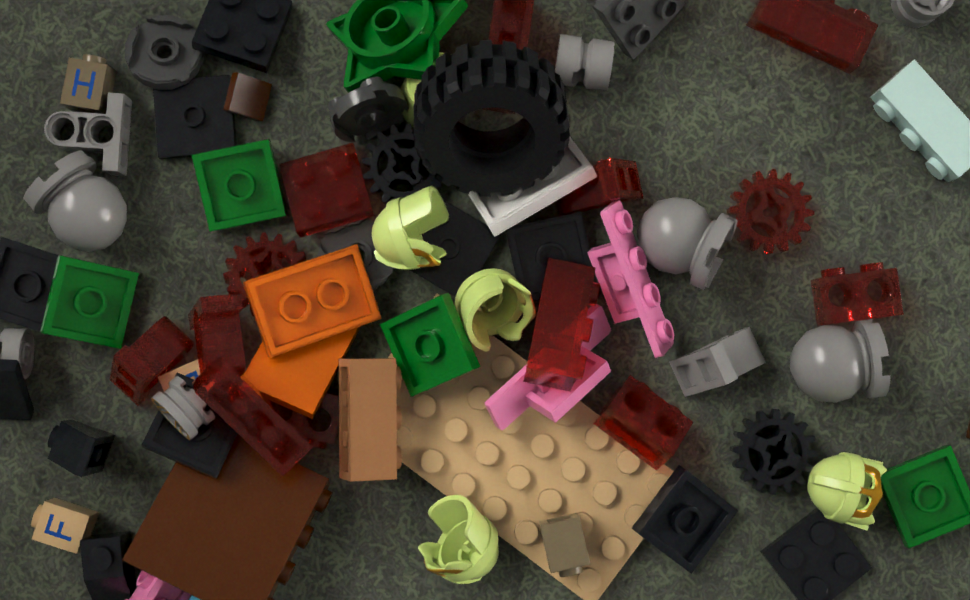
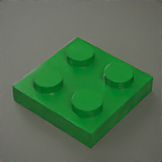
[191,138,287,232]
[40,255,139,349]
[380,293,481,397]
[881,445,970,548]

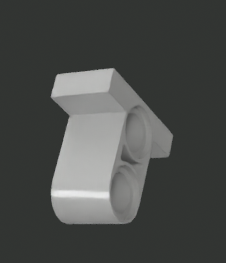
[44,92,132,176]
[669,327,766,397]

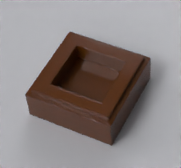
[223,72,272,121]

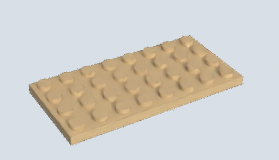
[388,294,674,600]

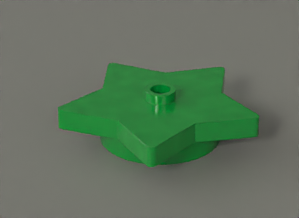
[326,0,468,93]

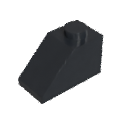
[48,419,115,477]
[80,531,136,600]

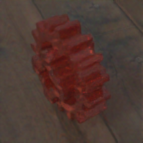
[727,169,814,255]
[223,232,306,316]

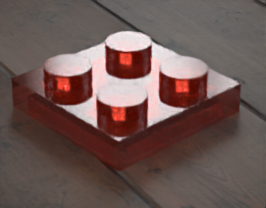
[279,142,375,238]

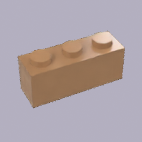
[339,358,402,482]

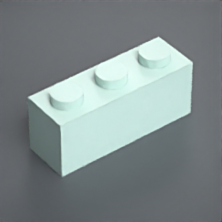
[870,59,970,182]

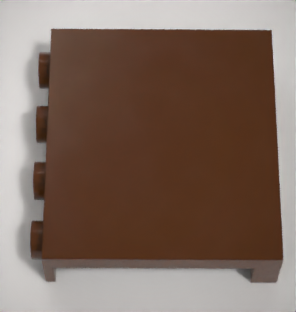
[122,434,333,600]

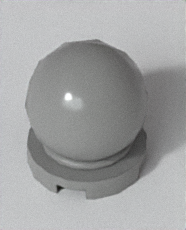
[23,150,127,252]
[637,197,738,291]
[790,319,890,403]

